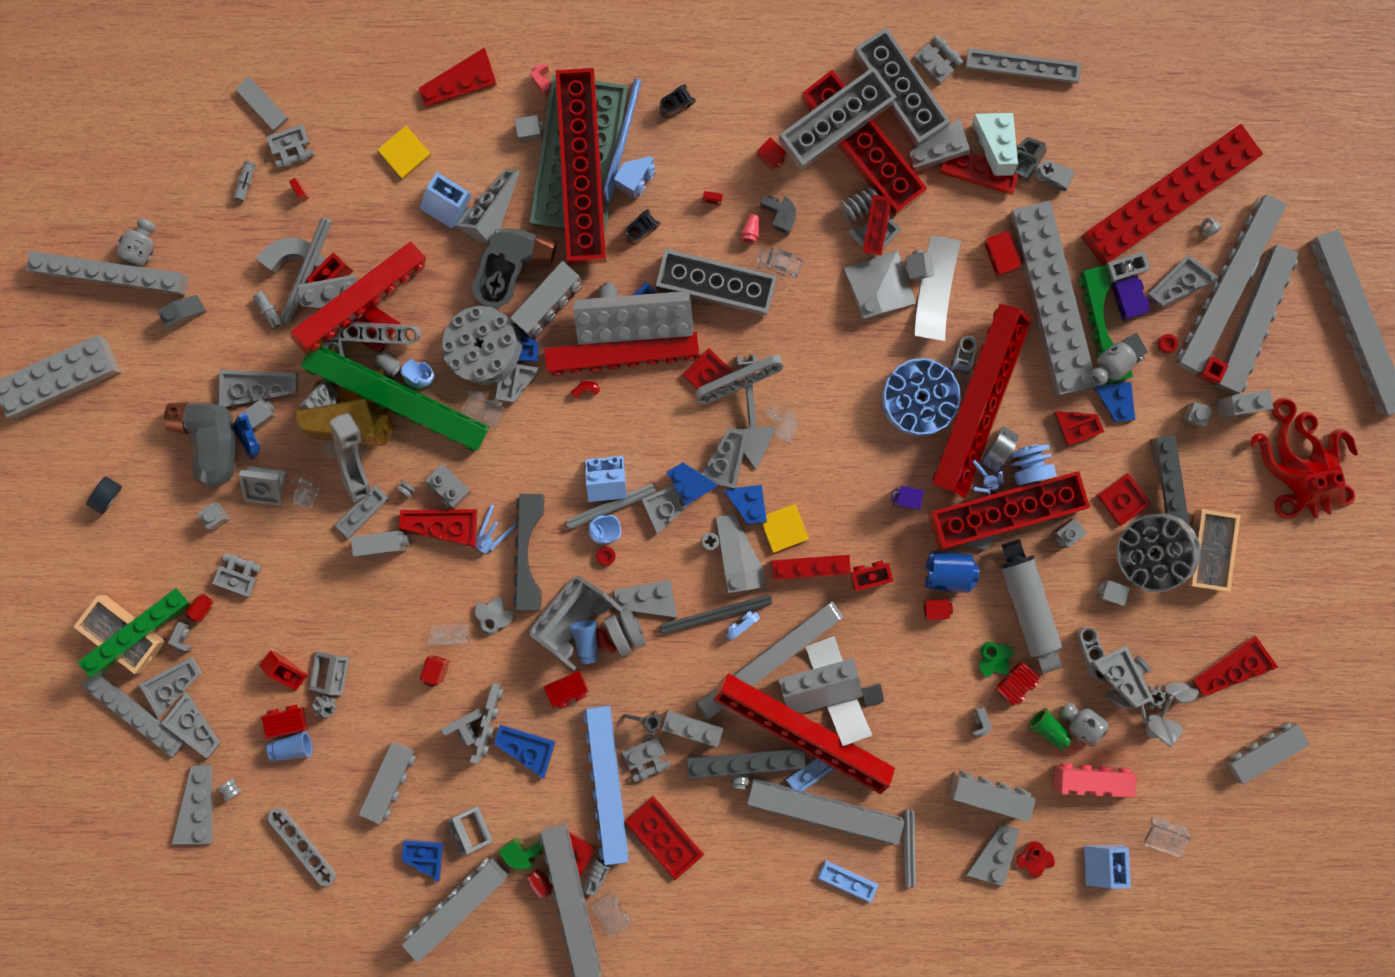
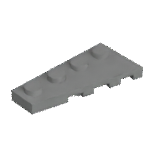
[219,370,298,407]
[470,682,504,764]
[172,765,213,845]

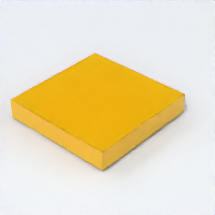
[377,126,431,179]
[762,503,809,553]

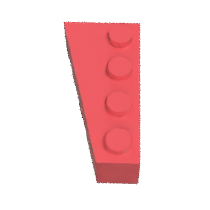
[1053,763,1137,797]

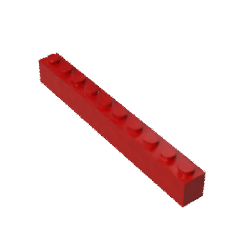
[713,673,895,794]

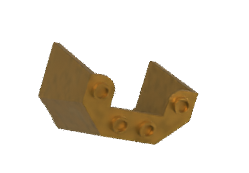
[295,370,394,446]

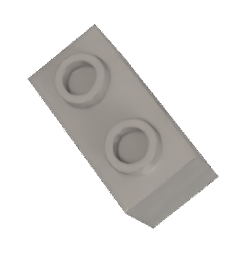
[1104,251,1151,284]

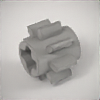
[1147,686,1167,709]
[311,694,337,719]

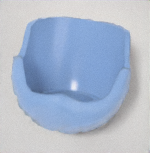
[401,359,434,389]
[588,515,622,544]

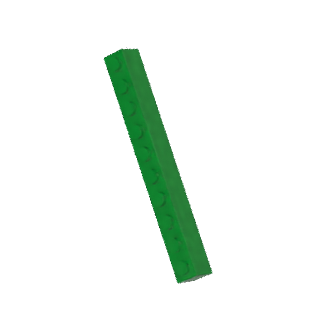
[301,346,490,451]

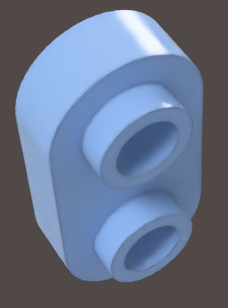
[725,611,760,641]

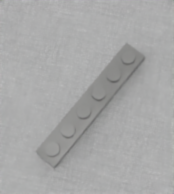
[965,48,1081,84]
[81,675,185,757]

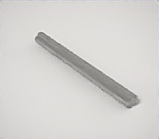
[280,217,332,323]

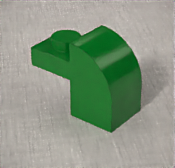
[498,837,544,870]

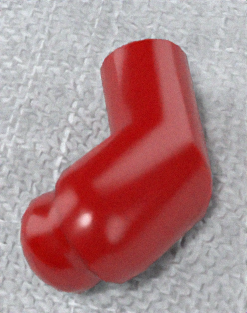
[571,381,600,399]
[596,628,617,653]

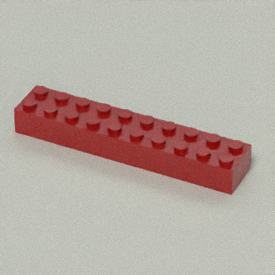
[555,68,607,265]
[1081,124,1263,266]
[932,303,1032,499]

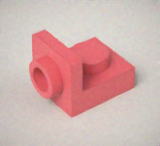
[530,63,551,97]

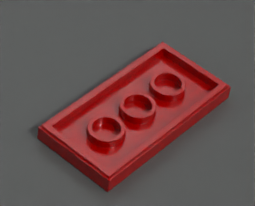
[624,795,704,880]

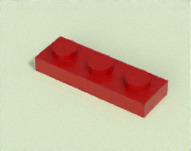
[863,195,893,255]

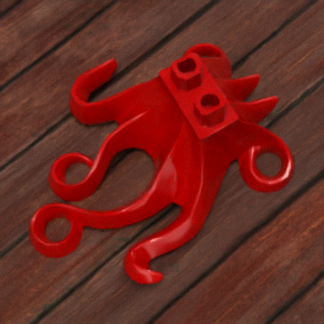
[1250,398,1358,519]

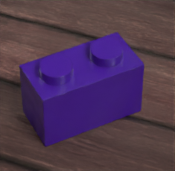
[1111,275,1150,321]
[890,486,924,511]

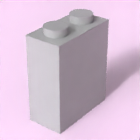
[1216,390,1273,419]
[351,531,409,557]

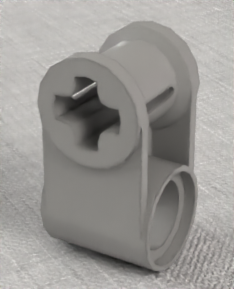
[1035,160,1074,191]
[950,336,977,374]

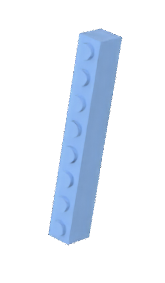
[583,705,629,865]

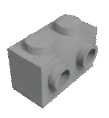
[426,464,472,508]

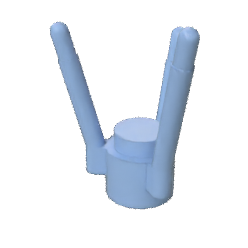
[973,460,1004,495]
[476,504,515,554]

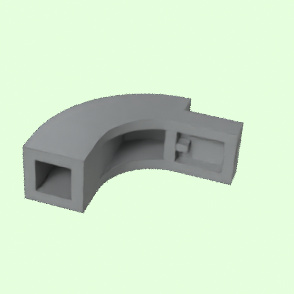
[256,238,326,273]

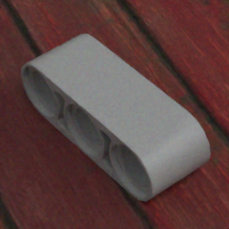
[1075,627,1107,682]

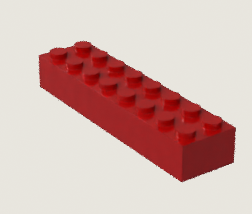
[801,70,927,217]
[928,471,1090,551]

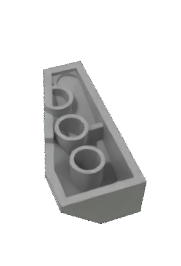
[454,169,520,243]
[716,514,766,593]

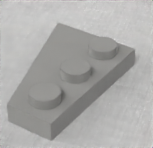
[910,118,970,172]
[1148,254,1218,308]
[299,381,339,409]
[702,428,748,488]
[161,692,221,759]

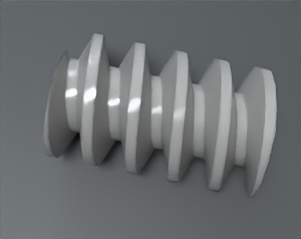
[840,187,878,224]

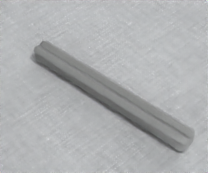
[566,484,656,529]

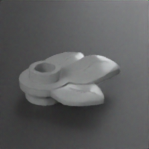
[475,597,514,634]

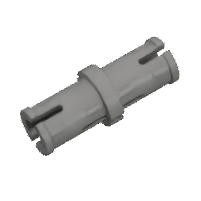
[233,161,256,201]
[253,291,283,329]

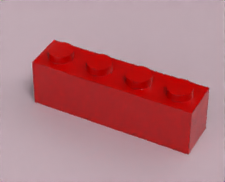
[771,555,851,580]

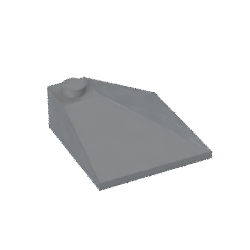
[844,250,916,322]

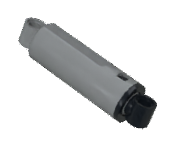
[1000,539,1062,674]

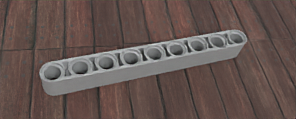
[696,601,844,720]

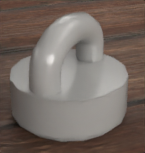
[1201,218,1222,238]

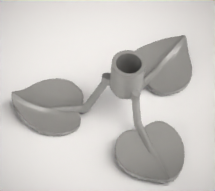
[1105,682,1198,747]

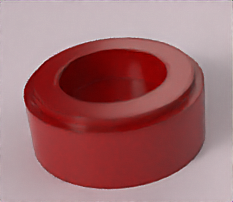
[1157,334,1178,354]
[596,547,616,566]

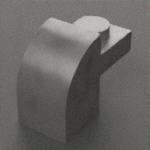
[760,196,796,235]
[981,426,1019,472]

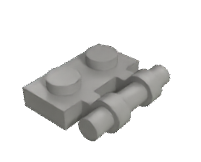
[914,35,963,85]
[267,124,315,168]
[212,553,262,597]
[622,736,671,782]

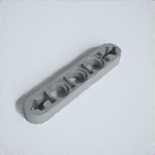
[695,355,783,404]
[268,807,336,886]

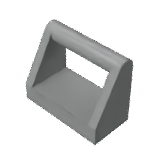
[308,651,349,695]
[446,806,493,855]

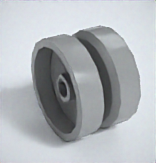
[604,607,647,657]

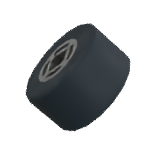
[86,476,122,514]

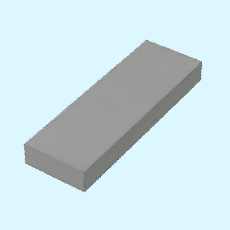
[236,77,289,131]
[334,485,390,539]

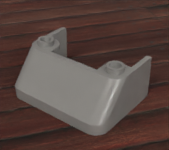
[530,576,623,670]

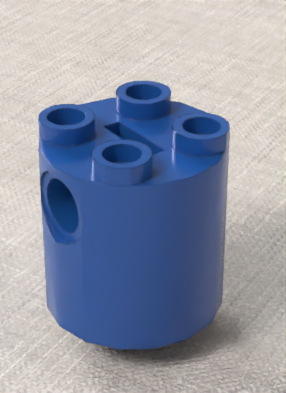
[925,551,979,593]

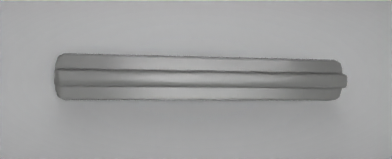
[904,809,916,888]

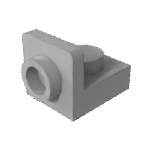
[168,621,193,653]
[970,705,992,737]

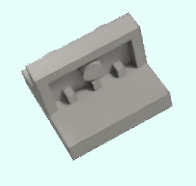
[238,466,287,506]
[441,707,485,746]

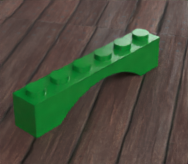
[1078,266,1133,384]
[77,588,190,680]

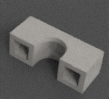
[662,710,723,747]

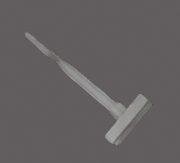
[736,354,776,468]

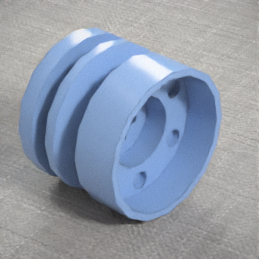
[1009,444,1057,486]

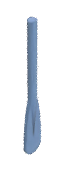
[604,79,642,202]

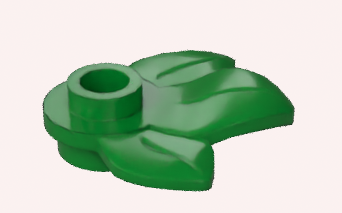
[979,642,1015,678]

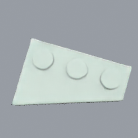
[971,113,1018,176]

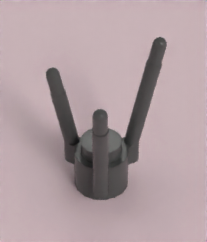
[623,710,661,740]

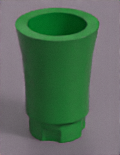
[1028,708,1072,751]

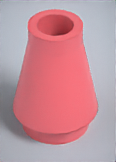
[740,214,760,244]

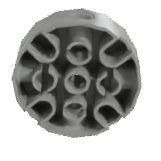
[442,305,522,385]
[1117,514,1201,592]

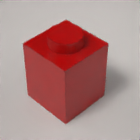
[756,137,787,171]
[1196,356,1229,385]
[923,599,953,620]

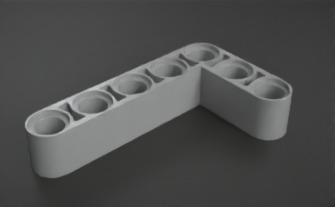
[324,322,422,357]

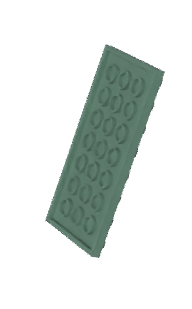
[530,74,628,235]

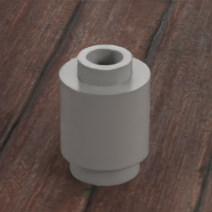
[598,282,618,298]
[374,351,402,379]

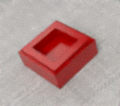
[289,178,309,202]
[703,191,723,205]

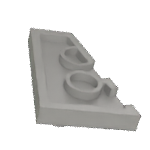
[297,275,357,308]
[642,485,695,534]
[614,580,677,618]
[1091,646,1153,708]
[139,656,202,718]
[966,824,1020,886]

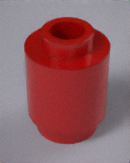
[185,593,214,623]
[525,869,553,899]

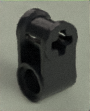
[660,84,696,118]
[626,209,661,245]

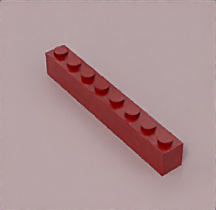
[291,241,426,355]
[544,332,699,376]

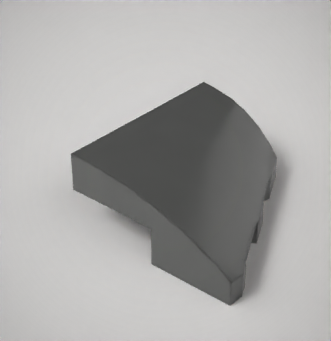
[1015,137,1047,181]

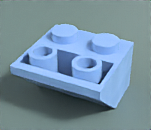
[614,156,656,199]
[419,172,472,229]
[585,456,627,502]
[1084,844,1131,889]

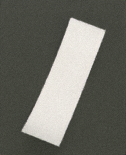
[915,235,961,341]
[805,636,872,746]

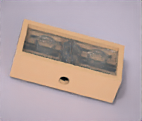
[1185,509,1241,592]
[73,595,166,674]

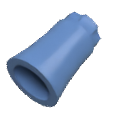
[570,620,599,664]
[266,731,312,762]

